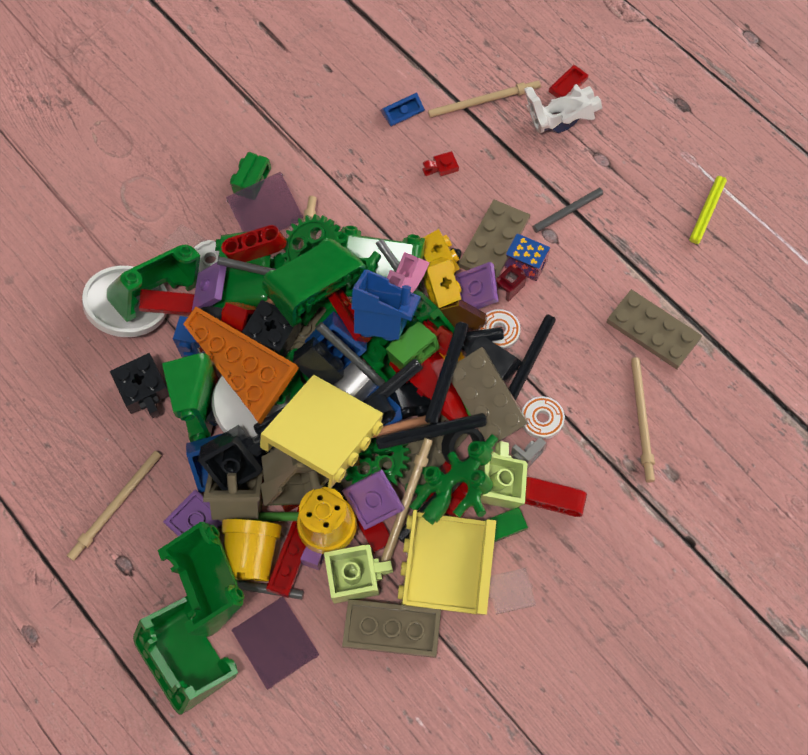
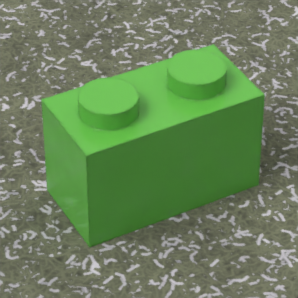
[386,321,439,370]

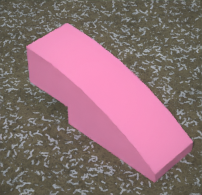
[387,252,430,293]

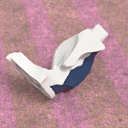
[524,84,602,133]

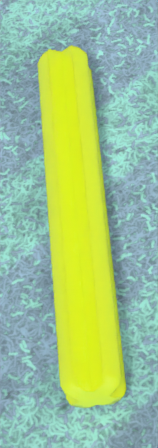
[689,176,727,244]

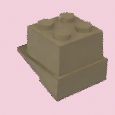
[260,448,329,506]
[203,455,264,522]

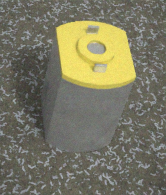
[333,362,377,401]

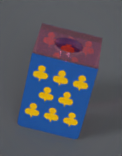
[505,234,550,282]

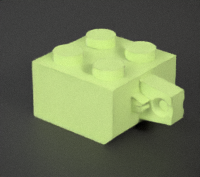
[478,441,528,509]
[324,545,393,604]

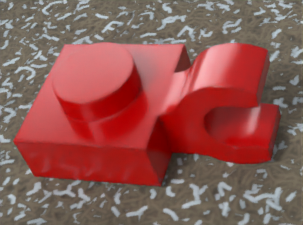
[422,151,459,177]
[423,320,453,356]

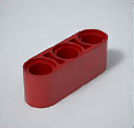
[221,225,287,262]
[525,477,587,517]

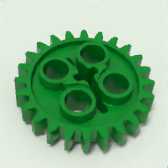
[281,214,348,265]
[345,438,411,486]

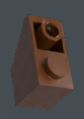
[439,300,487,330]

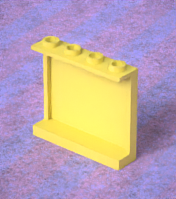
[260,375,383,489]
[397,510,496,615]

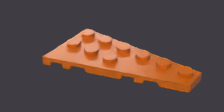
[183,306,299,424]

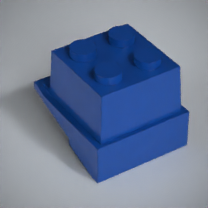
[351,270,421,340]

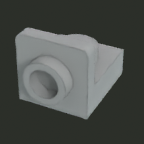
[511,437,547,468]

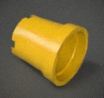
[297,487,357,554]
[222,519,282,582]

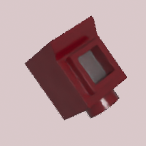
[496,265,526,302]

